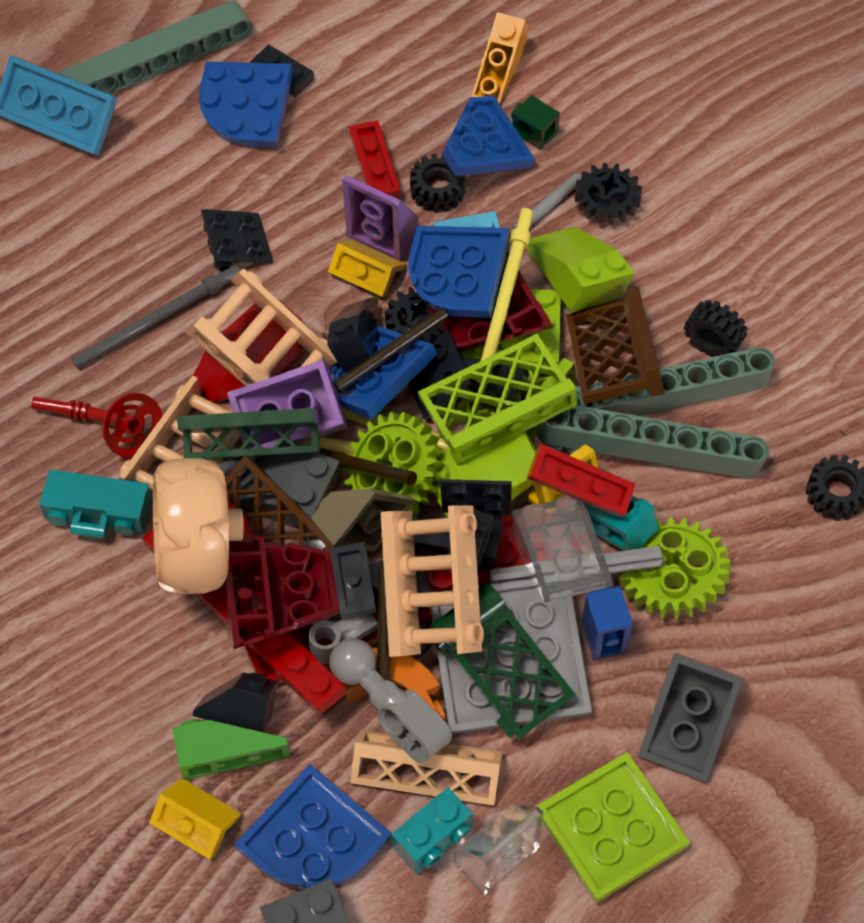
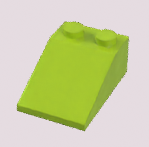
[527,227,634,313]
[432,431,536,518]

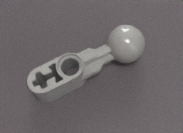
[329,638,452,763]

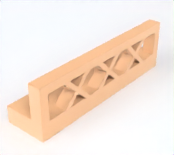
[350,730,503,806]

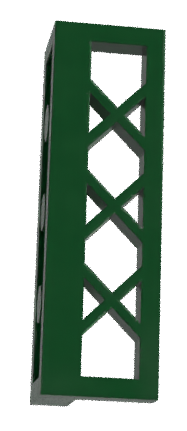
[177,408,320,459]

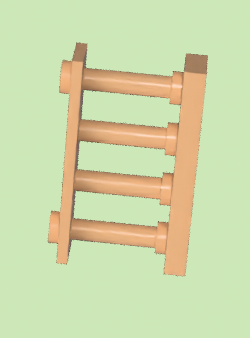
[185,268,337,386]
[119,376,243,490]
[381,506,484,657]

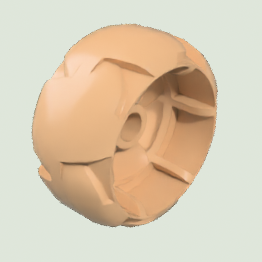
[153,458,243,595]

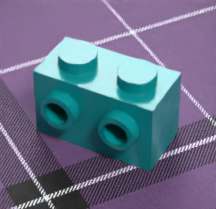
[575,495,659,551]
[391,787,473,875]

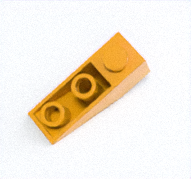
[471,12,529,104]

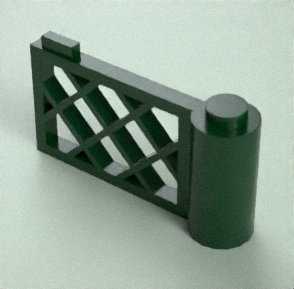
[430,582,576,740]

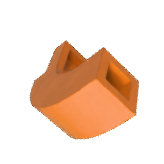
[341,648,446,720]

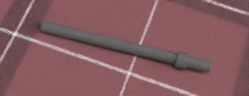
[71,264,240,369]

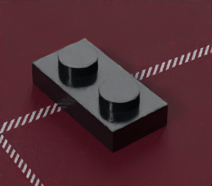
[250,44,314,97]
[330,542,377,619]

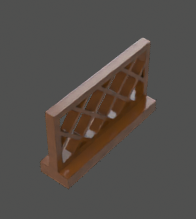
[566,288,665,404]
[225,455,338,551]

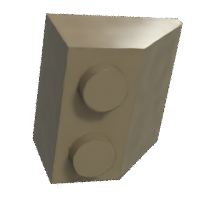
[311,488,415,552]

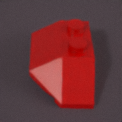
[193,303,303,404]

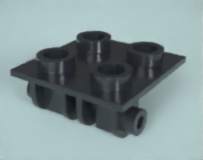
[201,209,273,272]
[409,329,472,420]
[440,479,512,518]

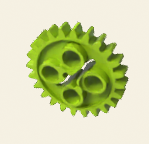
[343,412,444,514]
[618,517,730,619]

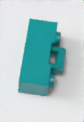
[39,469,153,539]

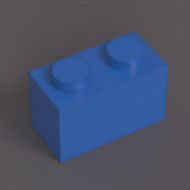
[581,586,633,661]

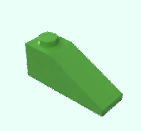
[172,719,290,780]

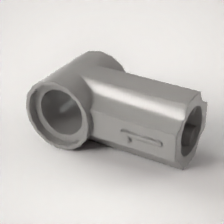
[309,613,378,664]

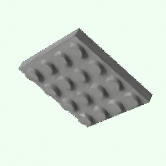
[430,574,592,734]

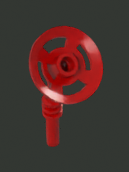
[31,392,163,458]

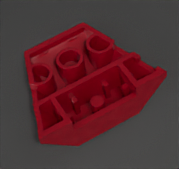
[427,251,554,352]
[224,535,339,650]

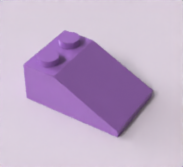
[342,175,419,261]
[227,360,348,449]

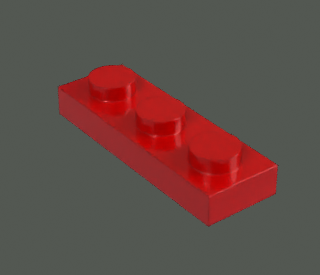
[349,120,401,198]
[526,444,636,518]

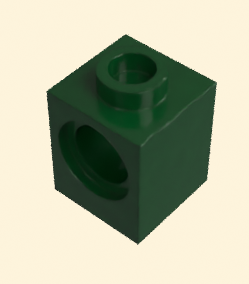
[511,95,560,150]

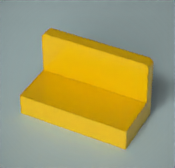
[328,240,405,297]
[149,779,241,860]

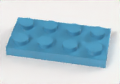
[0,55,118,155]

